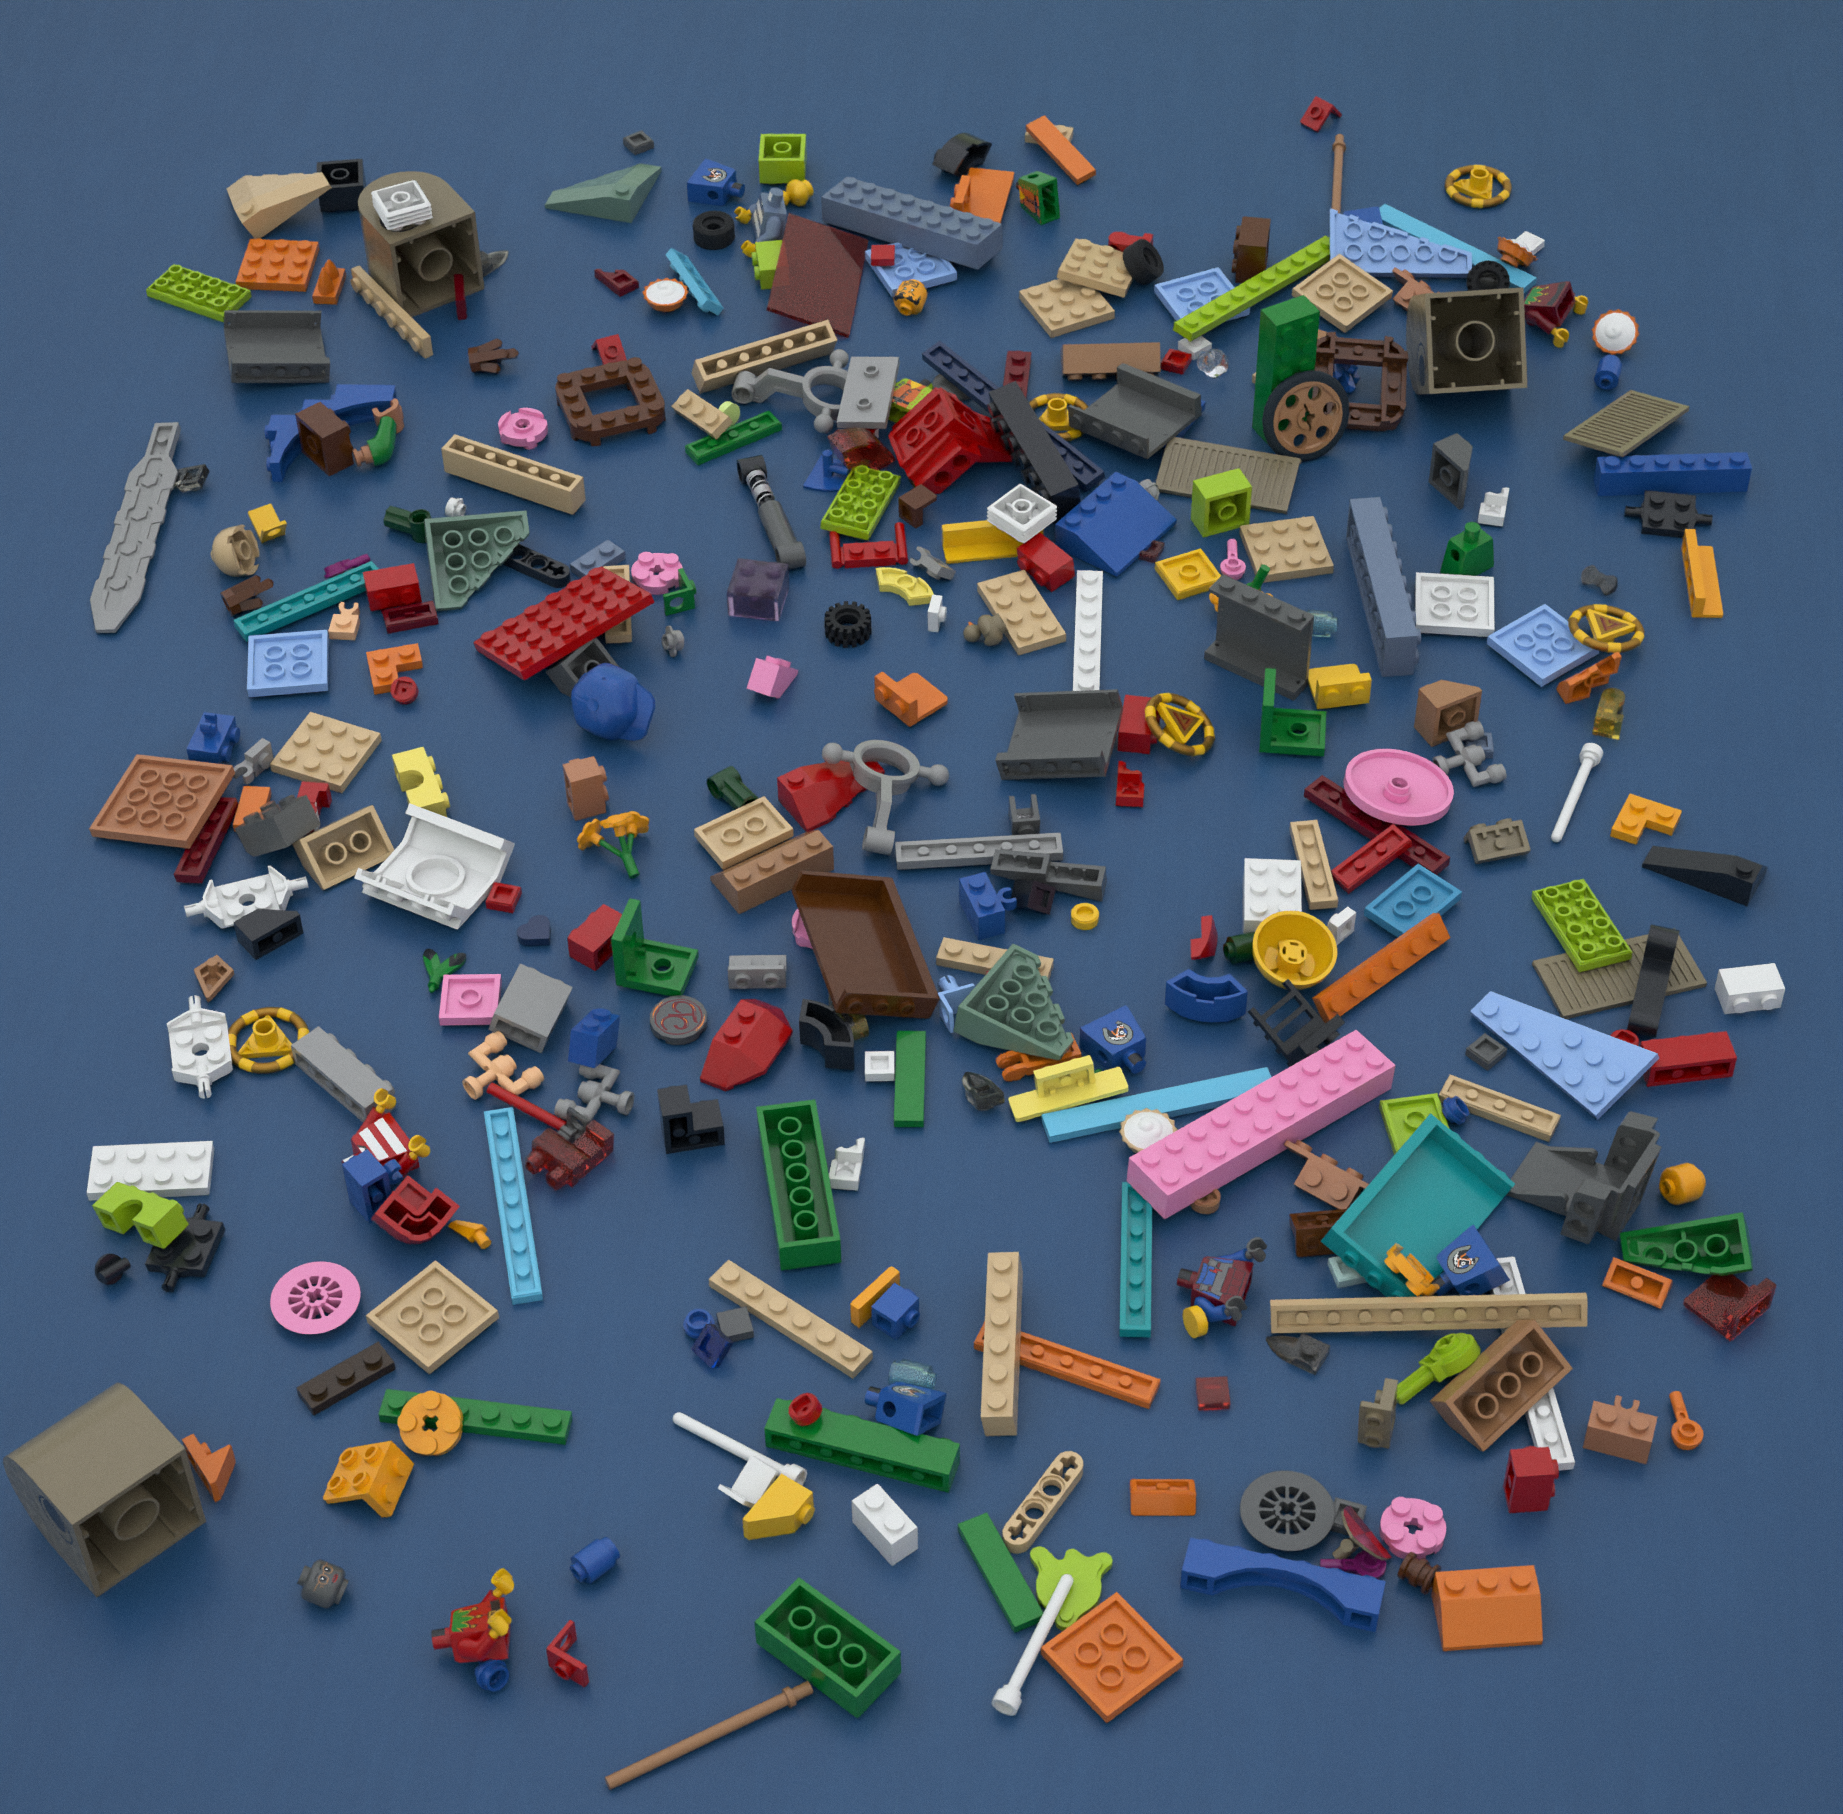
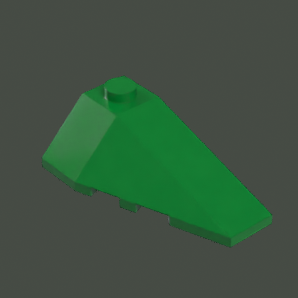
[1620,1212,1753,1276]

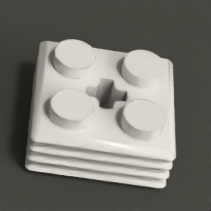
[371,180,433,231]
[987,484,1057,543]

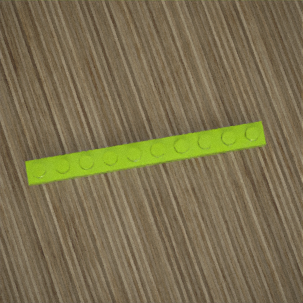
[1173,235,1330,341]

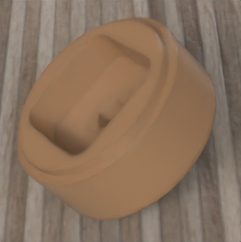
[1190,1189,1221,1214]

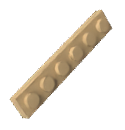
[351,266,433,359]
[709,1260,873,1379]

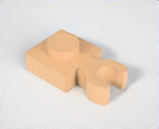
[328,602,360,640]

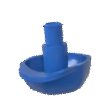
[571,663,655,741]

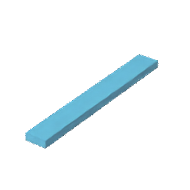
[1379,204,1537,293]
[1041,1067,1271,1143]
[484,1107,543,1305]

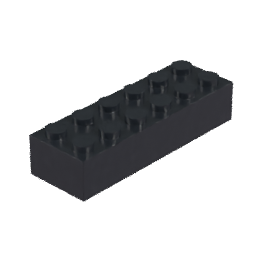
[987,381,1081,526]

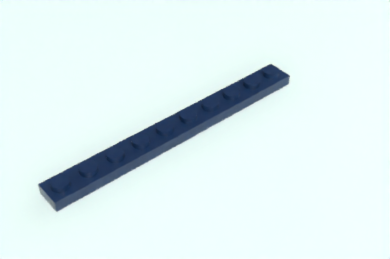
[922,341,1105,491]

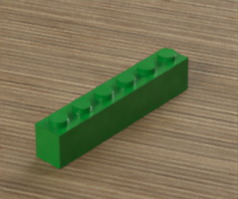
[764,1398,960,1493]

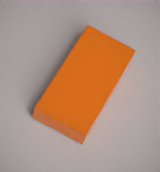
[233,786,272,832]

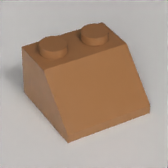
[1414,680,1482,747]

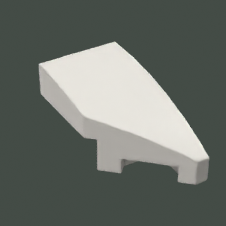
[1478,487,1509,527]
[829,1138,865,1191]

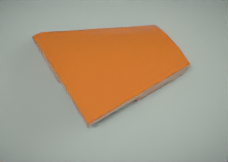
[1556,652,1622,704]

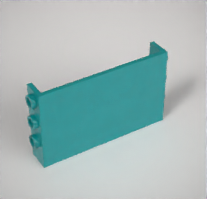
[1321,1113,1515,1297]

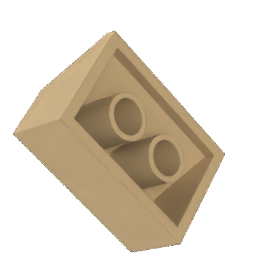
[293,805,394,890]

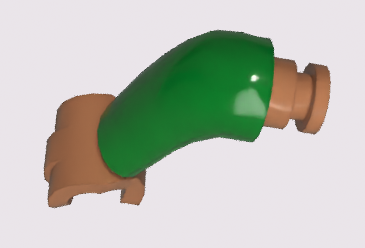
[352,398,404,467]

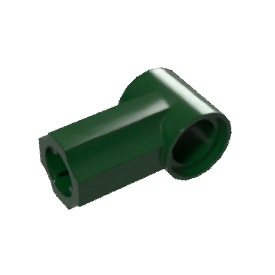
[383,506,431,543]
[706,766,758,810]

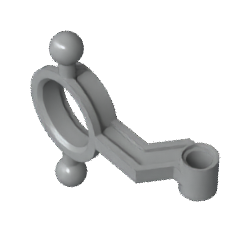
[732,349,849,433]
[822,740,949,856]

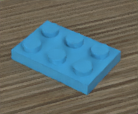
[1364,864,1462,938]

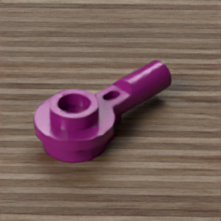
[324,554,370,579]
[1320,1550,1386,1579]

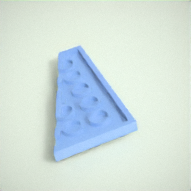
[1329,208,1472,278]
[1470,991,1659,1120]

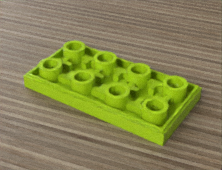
[146,264,252,322]
[820,465,901,541]
[1532,879,1633,972]

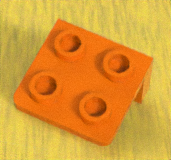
[874,671,948,727]

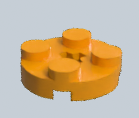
[1384,1243,1440,1296]
[397,1391,463,1456]

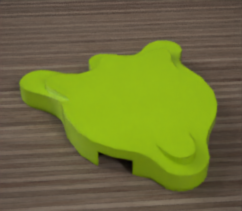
[1030,1546,1113,1631]

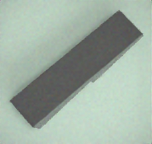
[990,849,1107,902]

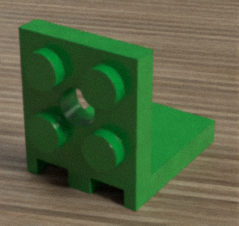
[1259,668,1326,756]
[611,898,699,996]

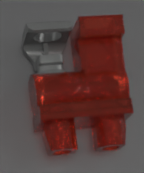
[525,1107,614,1191]

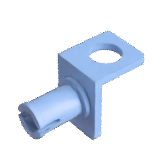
[938,975,976,1033]

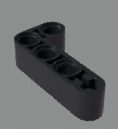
[1627,924,1680,1038]

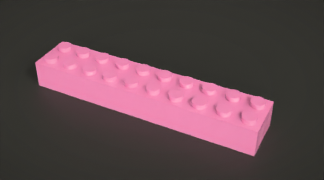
[1126,1030,1396,1219]

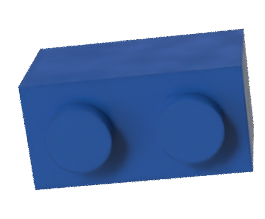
[568,1008,620,1068]

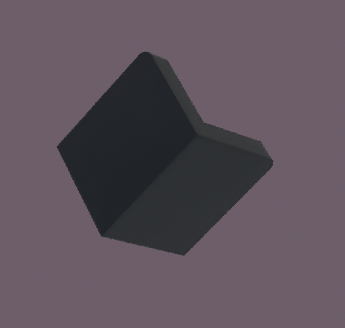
[1011,880,1056,915]

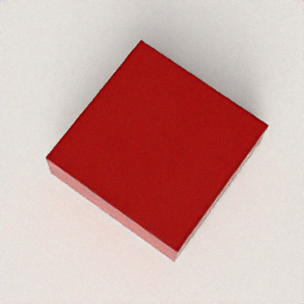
[871,245,895,266]
[1161,349,1192,375]
[486,882,522,913]

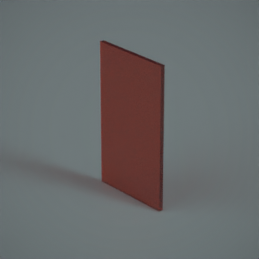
[766,213,868,338]

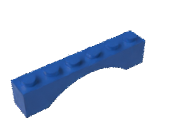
[1180,1537,1386,1632]

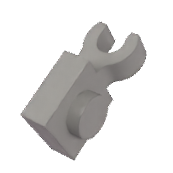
[910,546,956,580]
[233,738,274,785]

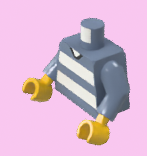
[734,188,787,258]

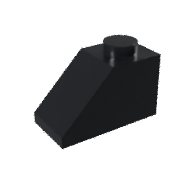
[233,909,304,960]

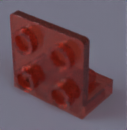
[1683,1274,1776,1341]

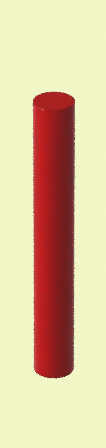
[487,1082,567,1131]

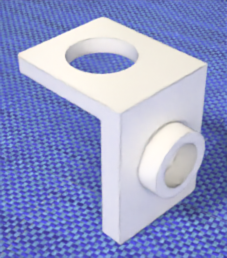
[718,1456,778,1508]

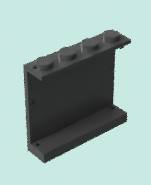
[224,310,330,383]
[1068,363,1202,459]
[1204,574,1314,701]
[995,689,1123,780]

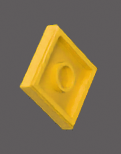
[1155,548,1221,600]

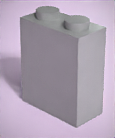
[488,964,573,1053]

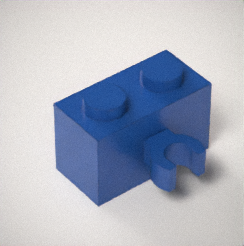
[186,712,240,764]
[959,872,1017,941]
[342,1149,403,1224]

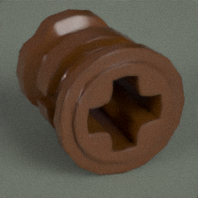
[1397,1551,1441,1595]

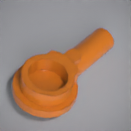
[1669,1391,1704,1450]

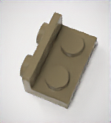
[1463,818,1531,864]
[1358,1378,1398,1449]

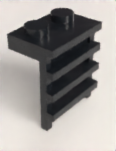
[1248,979,1345,1067]

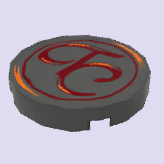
[650,995,707,1045]

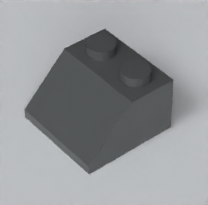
[1428,433,1473,510]
[546,637,619,697]

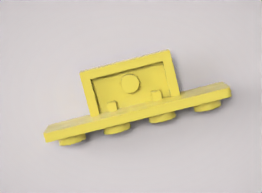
[1008,1055,1129,1122]

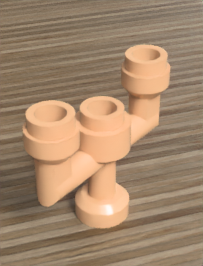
[462,1031,544,1100]

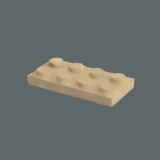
[977,570,1066,656]

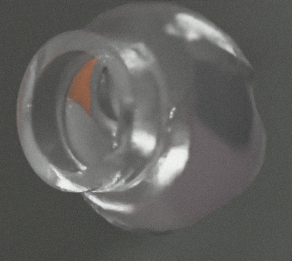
[1197,348,1230,378]

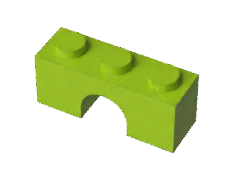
[92,1182,189,1249]

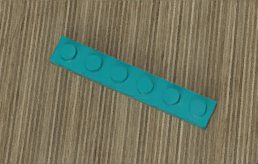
[233,561,378,642]
[1119,1182,1152,1337]

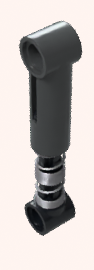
[737,455,806,571]

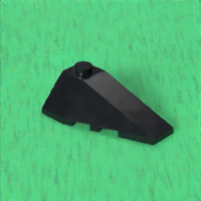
[1642,846,1768,906]

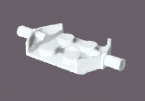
[184,866,309,929]
[167,995,233,1099]

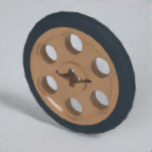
[1262,370,1349,462]

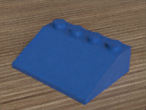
[1055,472,1177,577]

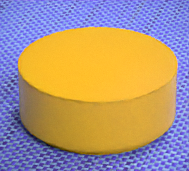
[1071,903,1099,930]
[1183,1305,1208,1338]

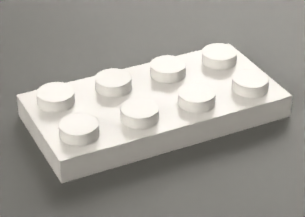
[87,1141,214,1201]

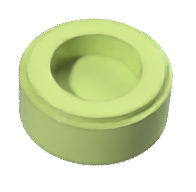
[718,401,740,427]

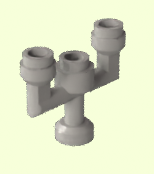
[1433,721,1507,787]
[554,1064,635,1121]

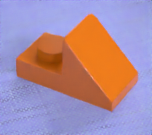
[182,1434,236,1502]

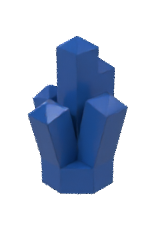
[1333,363,1361,395]

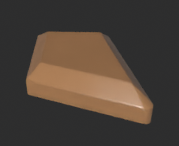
[194,955,234,1002]

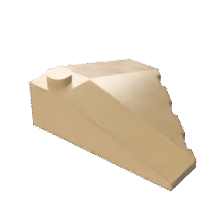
[227,172,332,239]

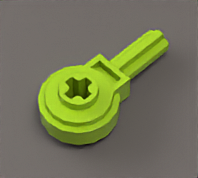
[1397,1333,1481,1404]

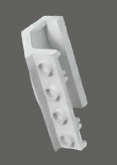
[354,803,515,930]

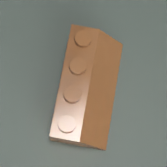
[1061,342,1161,381]
[710,830,834,914]
[1430,1319,1573,1452]

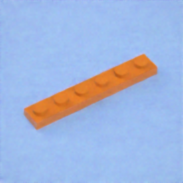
[1312,913,1450,1023]

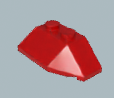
[700,999,793,1092]

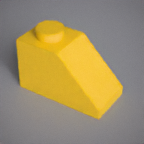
[742,1473,815,1540]

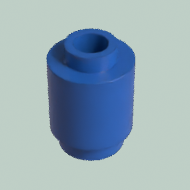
[1594,355,1622,390]
[570,1537,620,1584]

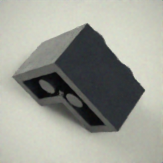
[657,1085,725,1154]

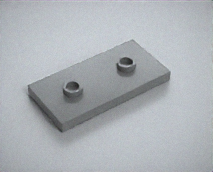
[837,357,900,429]

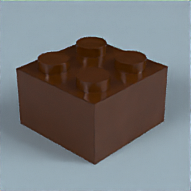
[1232,216,1271,283]
[295,402,354,476]

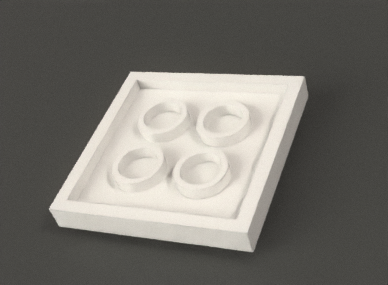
[1415,572,1494,637]

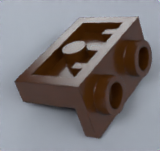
[1289,1209,1347,1257]

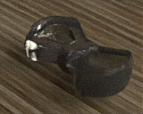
[1581,565,1618,596]

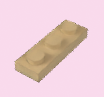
[671,389,733,440]

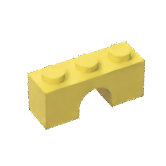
[392,747,450,817]

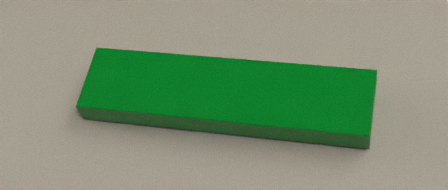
[685,410,782,465]
[894,1031,926,1127]
[958,1512,1043,1633]

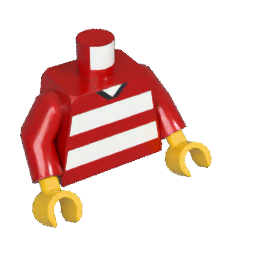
[342,1088,430,1178]

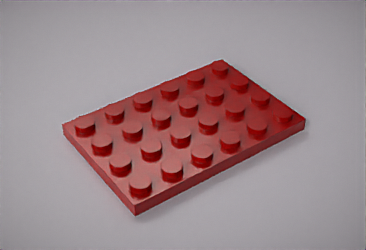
[473,566,654,680]

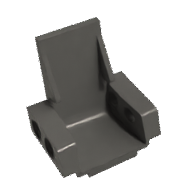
[1506,1111,1662,1244]

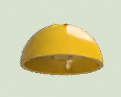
[1252,911,1337,990]

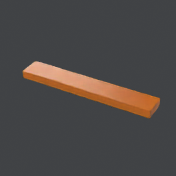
[974,1322,1161,1409]

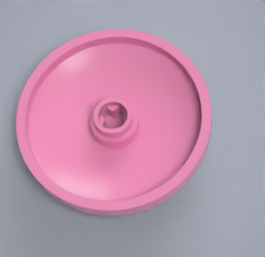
[1343,749,1454,826]

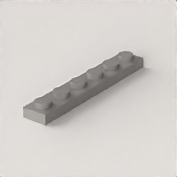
[895,833,1063,870]

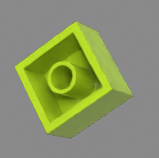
[759,134,807,184]
[1191,468,1252,538]

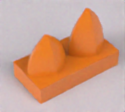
[312,259,346,305]

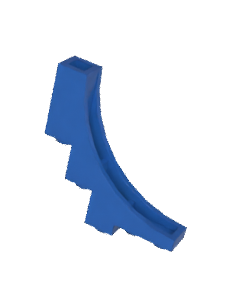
[265,384,397,482]

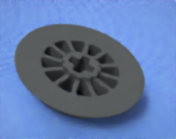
[1240,1471,1335,1551]

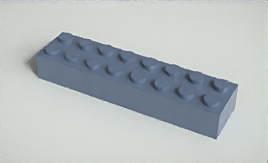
[821,177,1003,270]
[1346,497,1421,677]

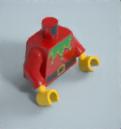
[431,1568,514,1663]

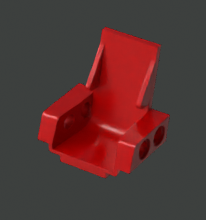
[888,387,1012,494]

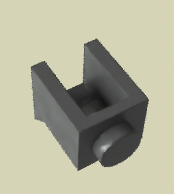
[1008,794,1040,835]

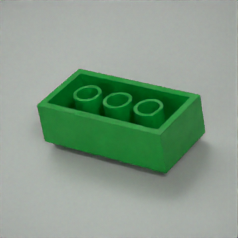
[754,1577,901,1719]

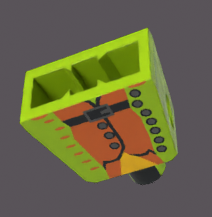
[888,378,933,423]

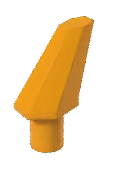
[448,1220,491,1249]

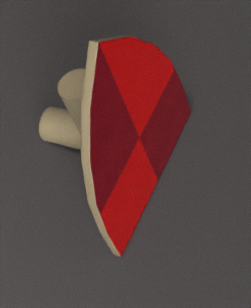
[1332,1506,1392,1560]

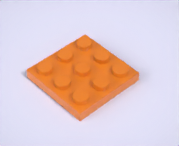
[235,238,320,292]
[1041,1592,1183,1723]

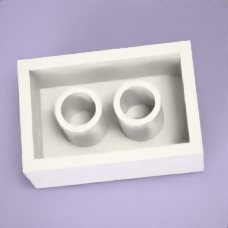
[1243,858,1302,934]

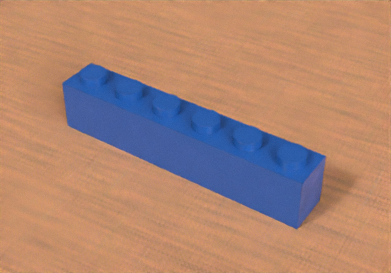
[1593,452,1752,496]

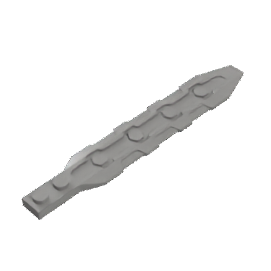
[90,422,181,633]

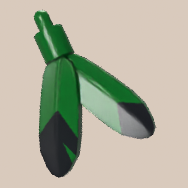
[423,948,466,993]

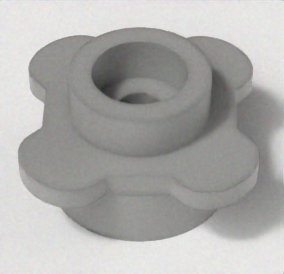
[661,626,684,657]

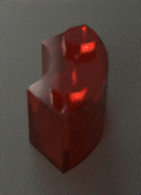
[827,428,895,470]

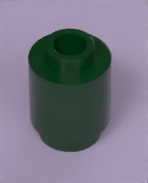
[1223,932,1255,964]

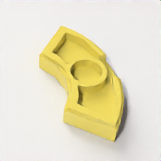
[876,567,934,606]

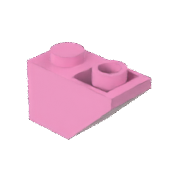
[747,656,799,698]

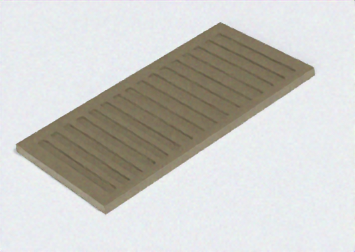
[1563,390,1689,457]
[1156,437,1301,514]
[1532,928,1707,1019]

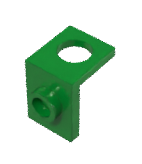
[663,568,696,616]

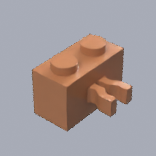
[562,756,609,821]
[1583,1395,1657,1464]

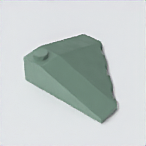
[545,163,662,223]
[424,510,530,611]
[953,944,1074,1060]

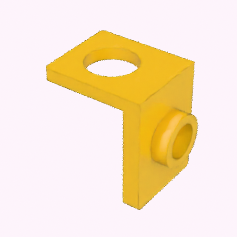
[248,503,287,543]

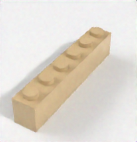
[691,320,837,394]
[441,434,586,515]
[981,1252,1023,1436]

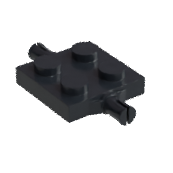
[1624,490,1713,538]
[145,1203,225,1293]

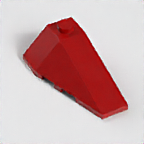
[777,761,885,832]

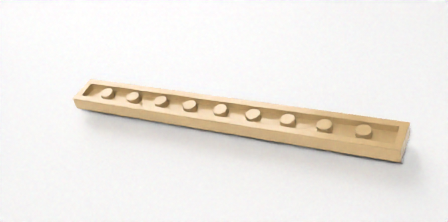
[1270,1293,1587,1333]

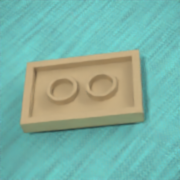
[694,796,794,870]

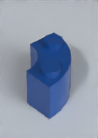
[1165,969,1248,1022]

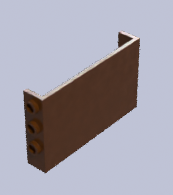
[791,870,940,1019]

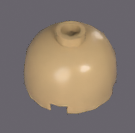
[211,525,259,577]

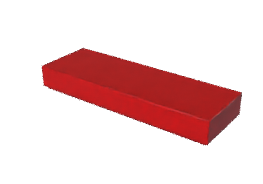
[1331,824,1412,894]

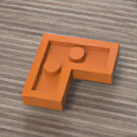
[366,643,423,695]

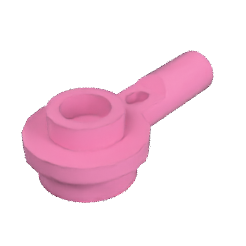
[1220,539,1246,580]

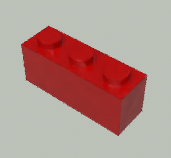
[1640,1031,1737,1087]

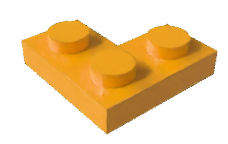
[1610,794,1682,845]

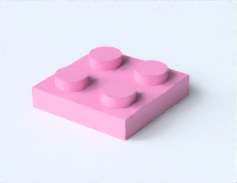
[439,974,502,1026]

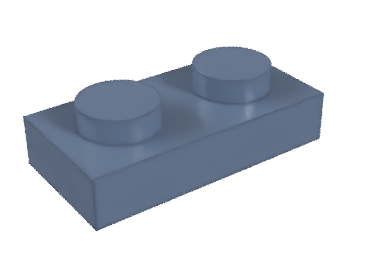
[570,540,626,578]

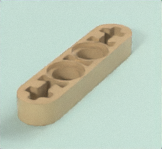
[1003,1451,1083,1554]

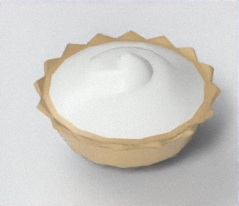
[1119,1108,1178,1153]

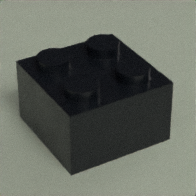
[317,158,366,212]

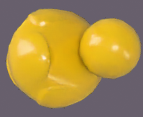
[783,179,814,207]

